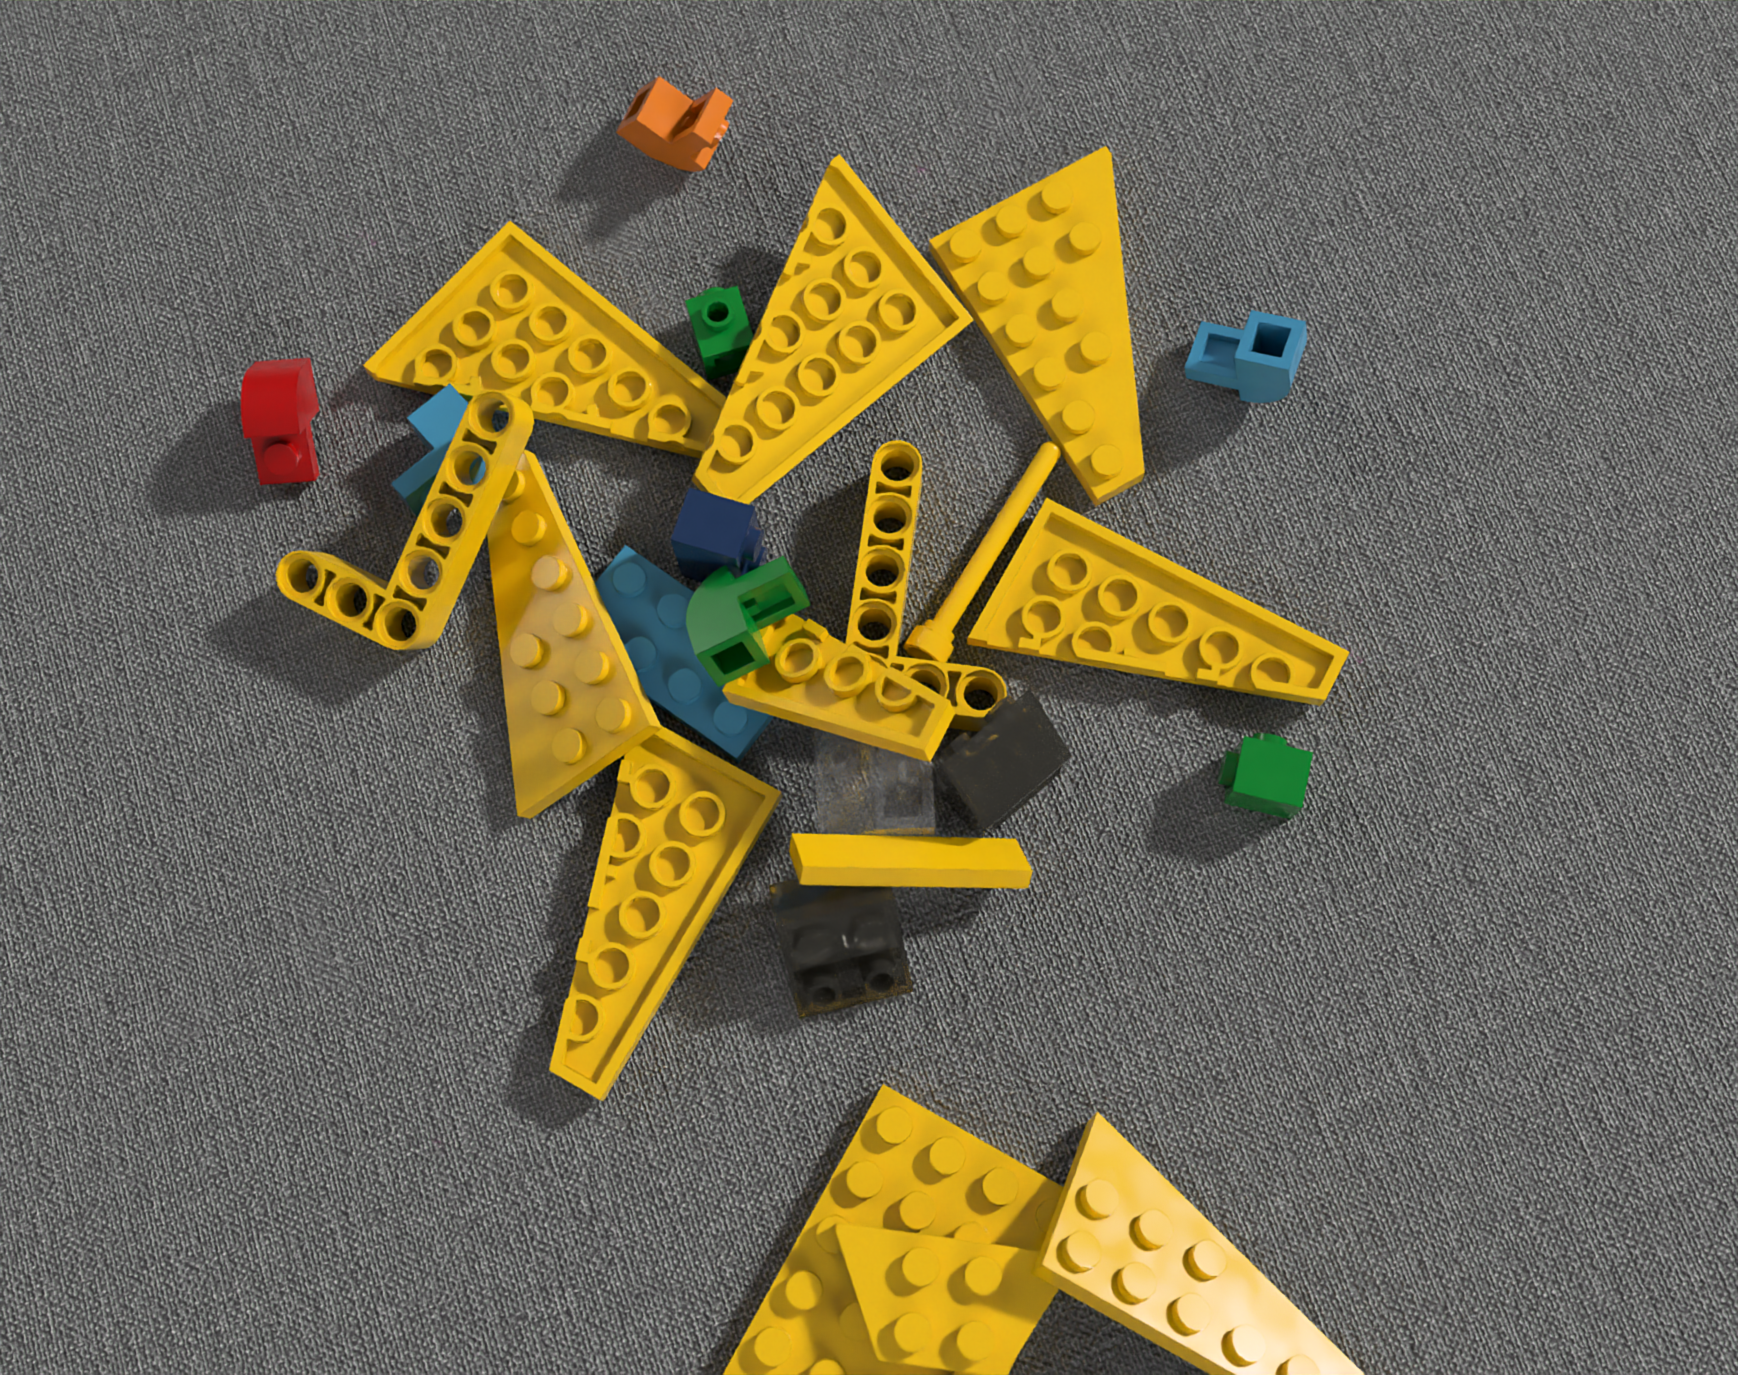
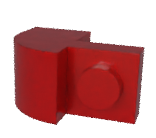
[241,358,320,485]

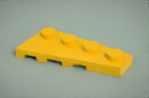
[722,614,955,762]

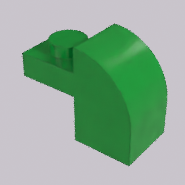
[686,556,810,687]

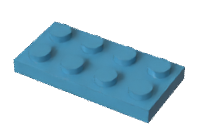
[595,545,774,764]

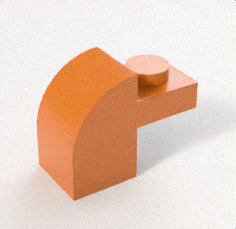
[616,76,734,172]

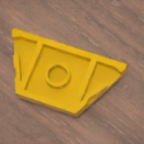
[836,1222,1059,1375]

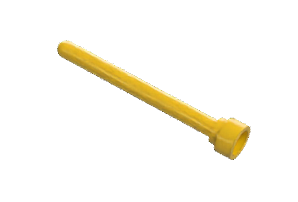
[904,441,1061,662]

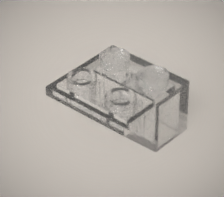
[814,730,935,837]

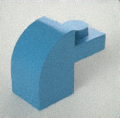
[1184,310,1307,403]
[391,383,486,518]

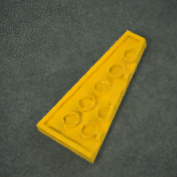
[487,449,662,819]
[967,498,1350,706]
[549,725,783,1102]
[1032,1112,1365,1375]

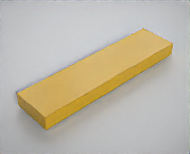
[789,833,1033,889]

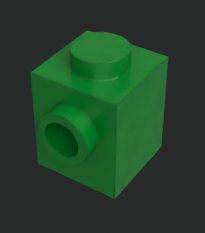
[685,286,753,380]
[1218,733,1313,820]

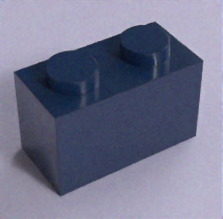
[670,487,768,582]

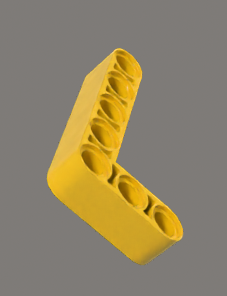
[275,389,534,650]
[845,440,1007,731]

